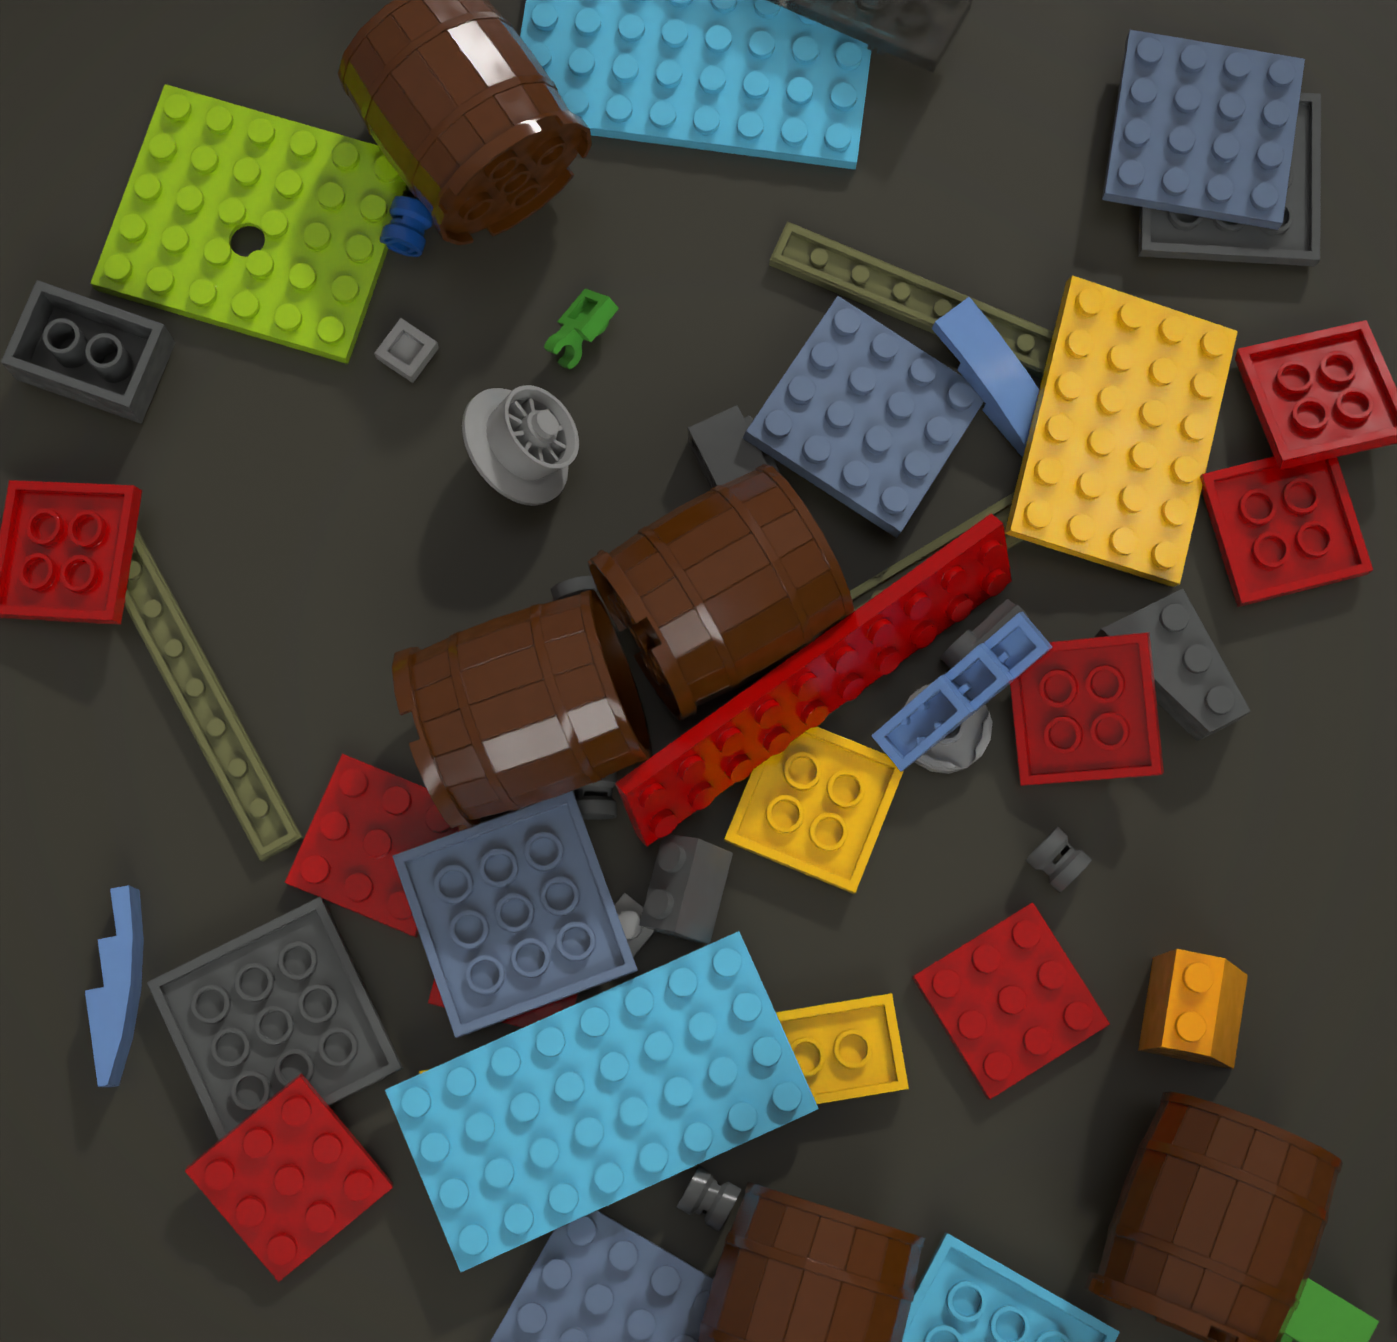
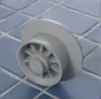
[462,385,579,506]

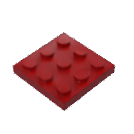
[1235,320,1397,470]
[1200,456,1373,607]
[0,480,142,625]
[1010,632,1164,786]
[285,753,463,938]
[912,902,1110,1100]
[185,1073,393,1282]

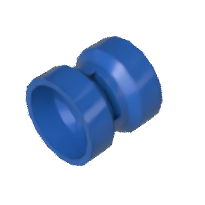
[380,196,433,257]

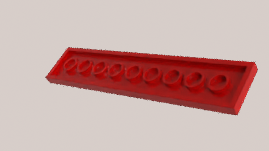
[615,513,1012,847]

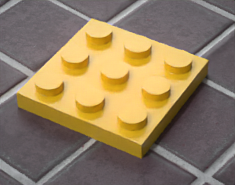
[724,727,904,894]

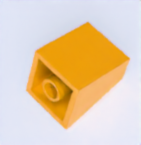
[1138,949,1248,1069]

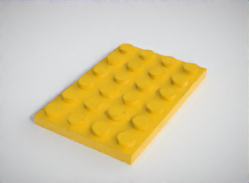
[1005,275,1238,587]

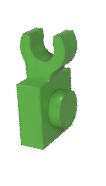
[544,288,619,370]

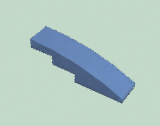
[932,297,1039,458]
[871,611,1053,772]
[85,885,144,1088]

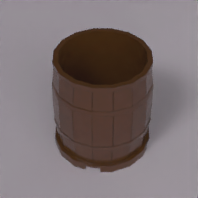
[337,0,592,245]
[587,464,854,720]
[392,590,652,831]
[1084,1091,1343,1342]
[698,1181,925,1342]

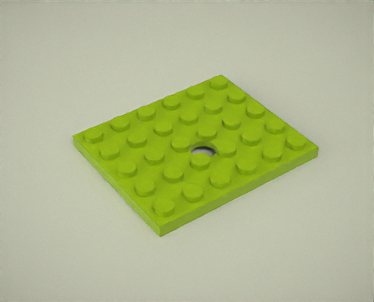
[90,84,409,364]

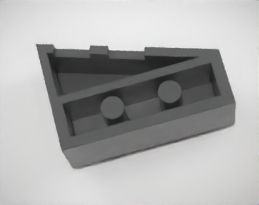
[1095,588,1251,741]

